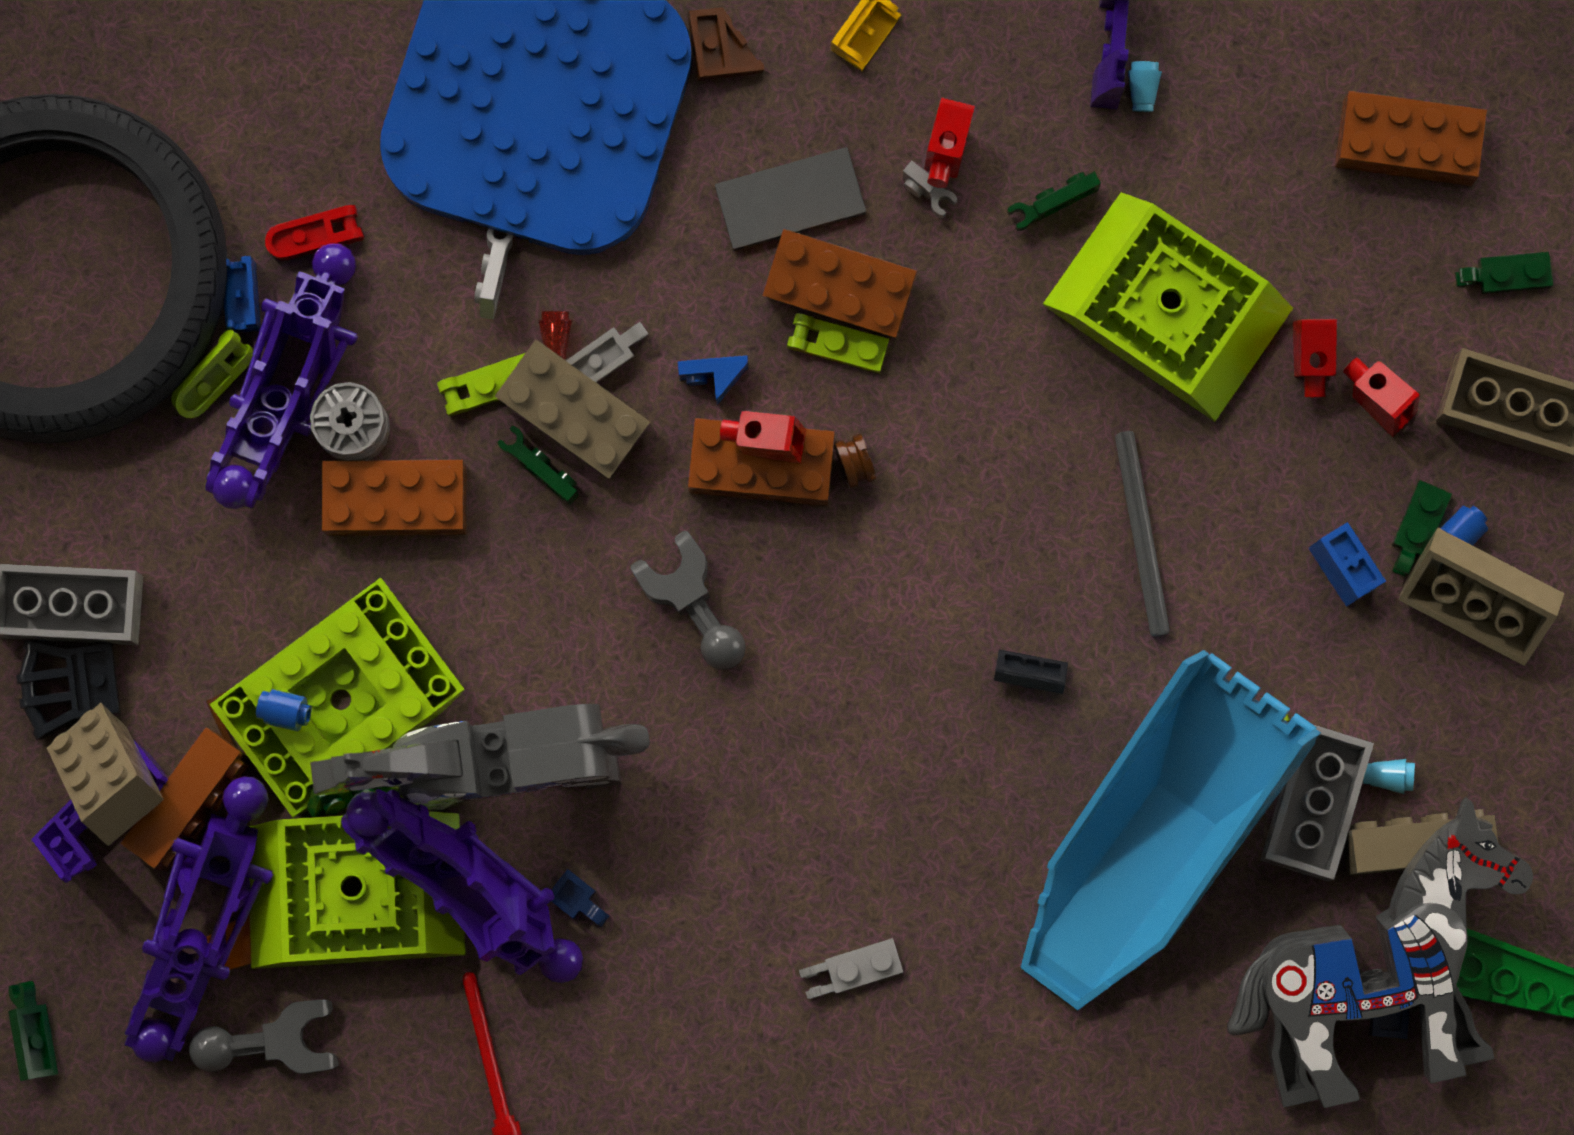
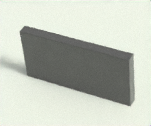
[715,147,866,251]

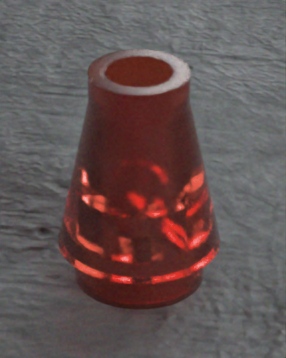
[538,311,573,360]

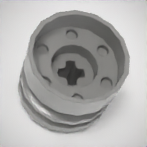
[310,382,390,461]

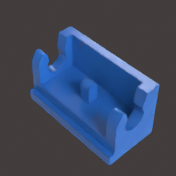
[224,256,261,333]
[1308,522,1386,607]

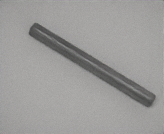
[1115,431,1170,637]

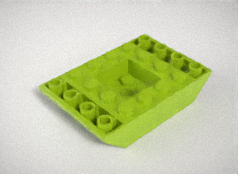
[1043,192,1293,422]
[209,578,465,818]
[249,811,466,969]

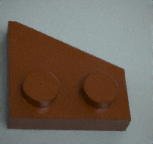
[687,7,764,81]

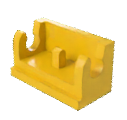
[831,0,901,71]

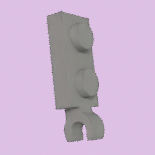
[474,228,513,320]
[566,322,648,383]

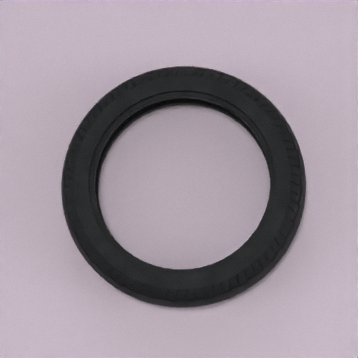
[0,94,227,443]

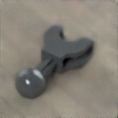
[630,530,746,670]
[189,999,339,1074]

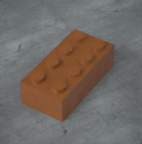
[1335,91,1487,186]
[762,229,918,338]
[688,418,835,506]
[322,460,467,536]
[120,727,250,872]

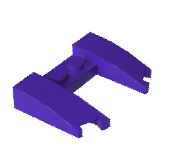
[1090,0,1129,109]
[31,739,168,883]

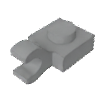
[902,160,957,219]

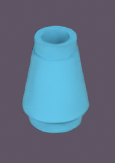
[1128,61,1162,112]
[1363,759,1415,794]

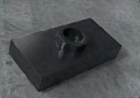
[994,650,1068,694]

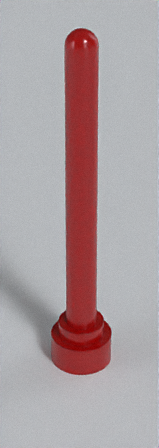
[462,972,522,1135]

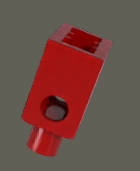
[924,98,975,188]
[1293,319,1337,397]
[1343,357,1420,437]
[720,411,807,464]

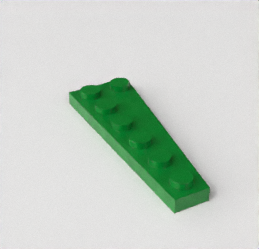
[1456,928,1574,1019]

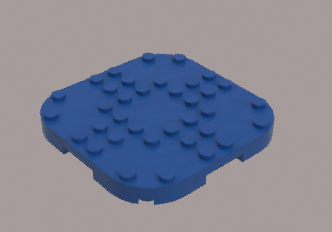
[380,0,692,255]

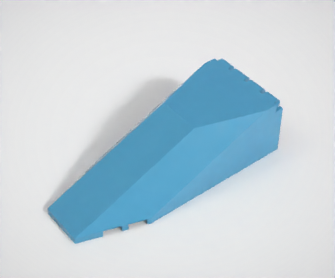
[1021,650,1321,1010]

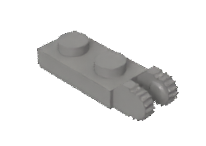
[799,938,903,999]

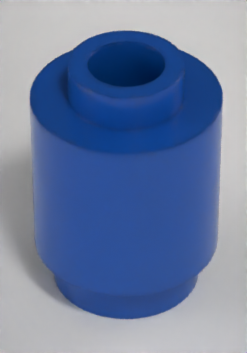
[1440,506,1488,546]
[256,689,312,732]

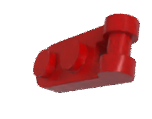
[265,205,364,261]

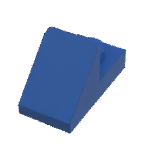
[678,355,748,405]

